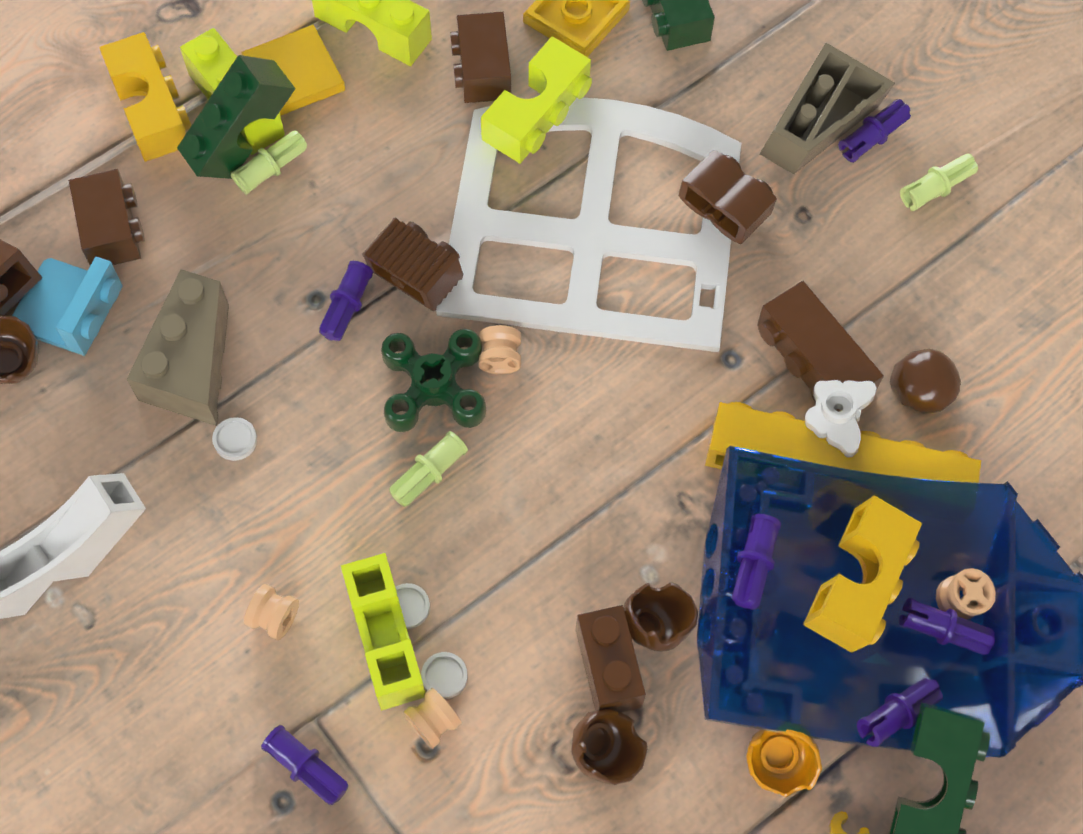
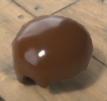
[0,316,39,384]
[890,349,961,414]
[623,582,698,652]
[571,708,648,785]

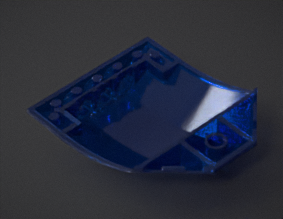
[697,446,1083,758]

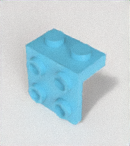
[12,256,123,356]

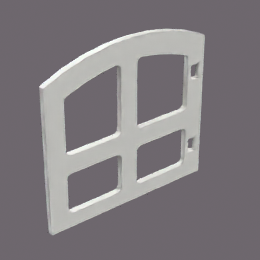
[436,97,741,352]

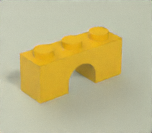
[99,32,191,162]
[803,495,922,653]

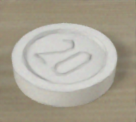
[212,417,257,461]
[395,583,430,629]
[421,652,468,699]

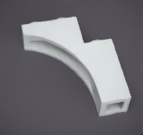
[0,473,146,619]

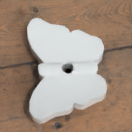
[805,380,877,457]

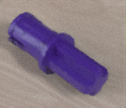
[838,99,911,163]
[319,260,374,341]
[732,514,781,609]
[899,597,995,655]
[857,678,943,747]
[261,725,348,805]

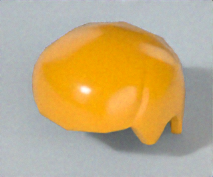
[746,722,822,797]

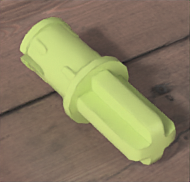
[231,130,307,195]
[900,154,978,211]
[389,431,468,507]

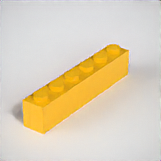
[705,402,982,524]

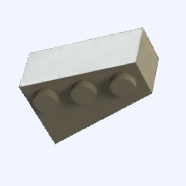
[760,43,895,174]
[127,269,229,426]

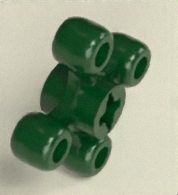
[381,329,486,432]

